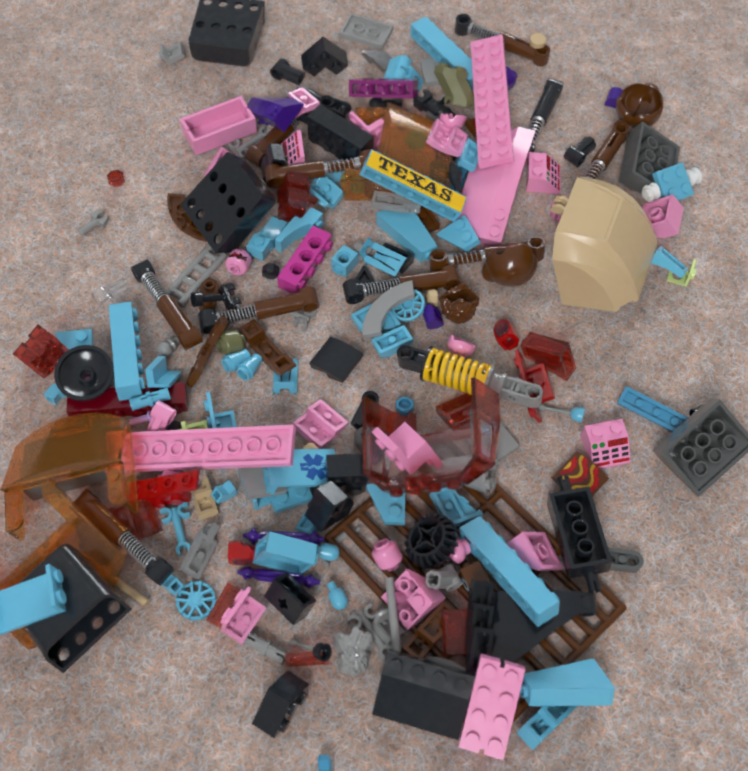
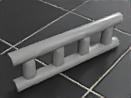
[166,244,227,307]

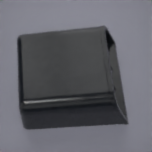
[188,0,265,67]
[180,152,276,253]
[18,544,132,673]

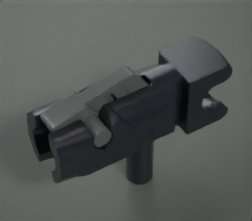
[413,89,456,121]

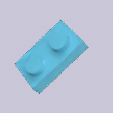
[304,175,346,209]

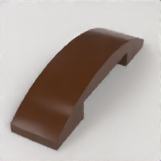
[239,319,296,376]

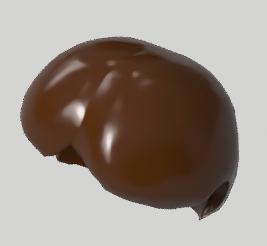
[616,83,664,127]
[482,243,538,287]

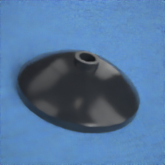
[54,345,114,401]

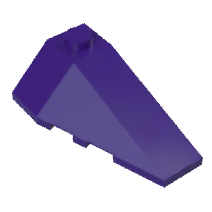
[247,97,304,132]

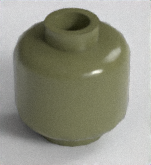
[216,330,246,355]

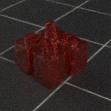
[277,170,317,222]
[13,324,69,379]

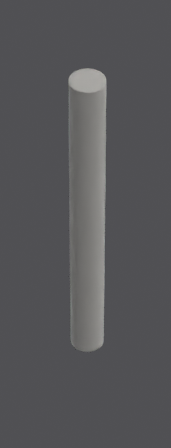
[385,577,401,652]

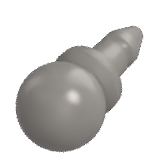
[158,336,180,356]

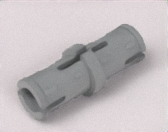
[244,632,289,665]

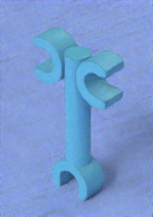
[159,502,191,557]

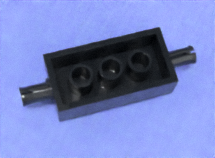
[297,104,374,171]
[547,475,612,593]

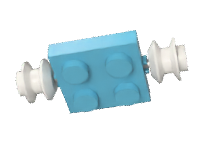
[642,162,702,202]

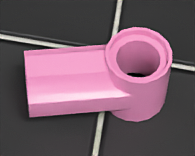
[146,400,177,431]

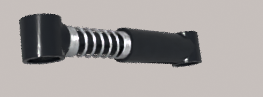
[527,78,564,160]

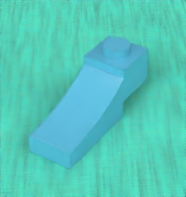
[275,207,324,253]
[246,216,288,261]
[651,246,688,278]
[517,706,578,750]

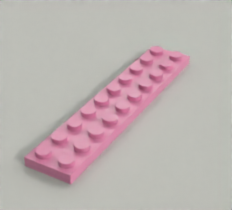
[471,34,514,169]
[105,425,296,473]

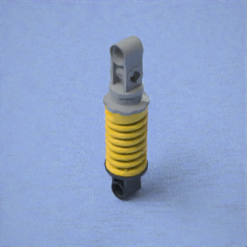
[397,345,543,408]

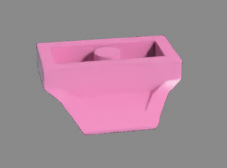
[288,87,320,118]

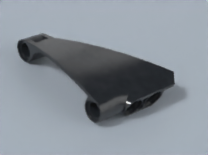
[491,590,598,668]

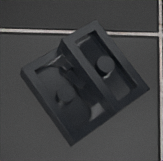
[309,337,364,383]

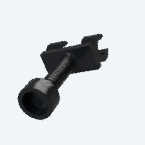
[190,283,242,310]

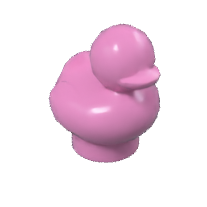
[449,538,471,564]

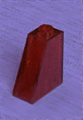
[521,332,576,381]

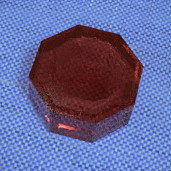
[107,170,125,187]

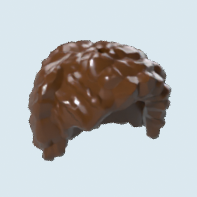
[439,282,479,324]

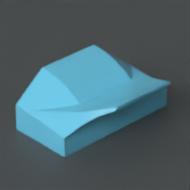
[371,325,413,358]

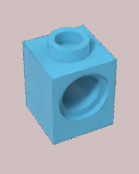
[331,245,358,277]

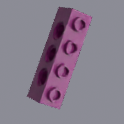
[349,78,418,98]

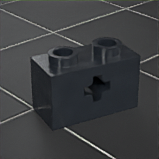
[264,572,317,626]

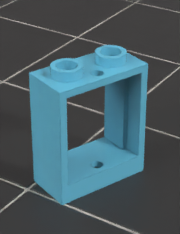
[253,531,319,574]

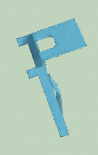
[359,237,407,278]
[273,359,298,396]

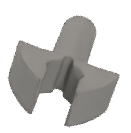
[78,210,109,236]

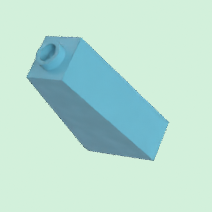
[376,210,437,263]
[520,658,615,706]

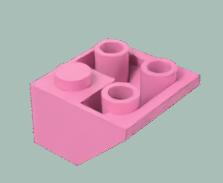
[381,569,446,630]

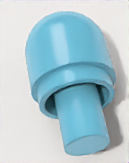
[316,543,340,561]
[327,581,348,610]

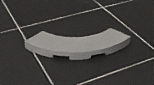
[362,280,415,339]

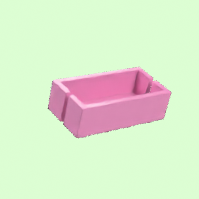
[180,96,257,155]
[459,654,525,760]

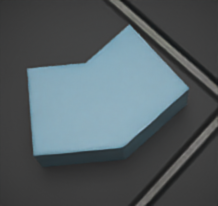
[44,383,66,405]
[211,480,237,504]
[161,575,184,596]

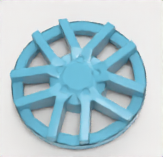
[392,289,426,322]
[176,580,216,621]

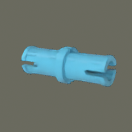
[129,387,171,411]

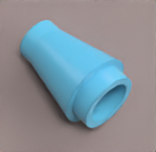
[221,349,251,373]
[236,353,263,381]

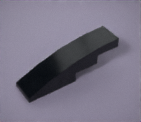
[465,579,495,673]

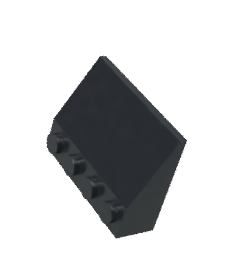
[372,649,475,740]

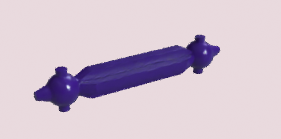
[243,527,325,545]
[237,566,320,588]

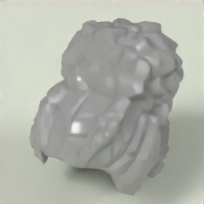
[333,627,374,677]

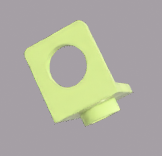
[667,259,697,287]

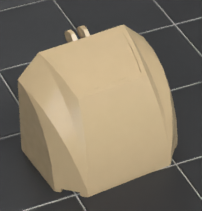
[550,177,657,312]

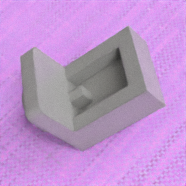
[159,42,185,65]
[371,608,405,645]

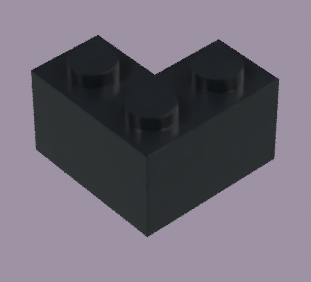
[301,36,348,76]
[325,453,369,495]
[304,481,355,532]
[252,670,309,738]

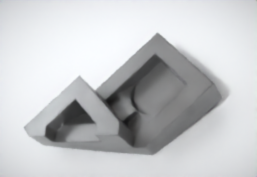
[361,50,392,72]

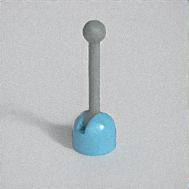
[538,403,585,423]

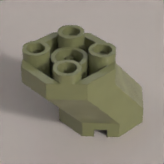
[434,62,475,110]

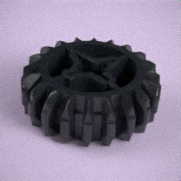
[404,513,460,569]

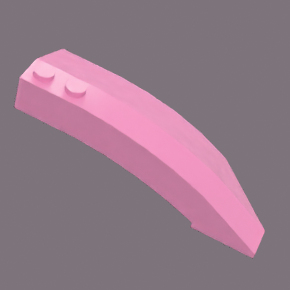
[456,127,535,246]

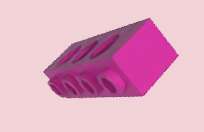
[277,226,333,293]

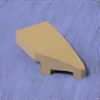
[193,477,219,520]

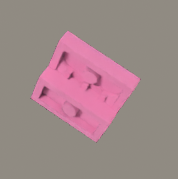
[426,119,468,157]
[292,399,349,449]

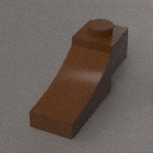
[401,601,460,658]

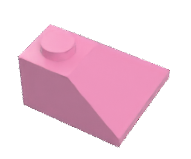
[506,532,564,571]

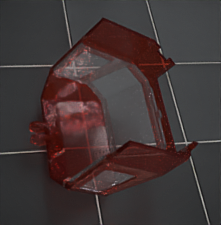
[362,377,501,497]

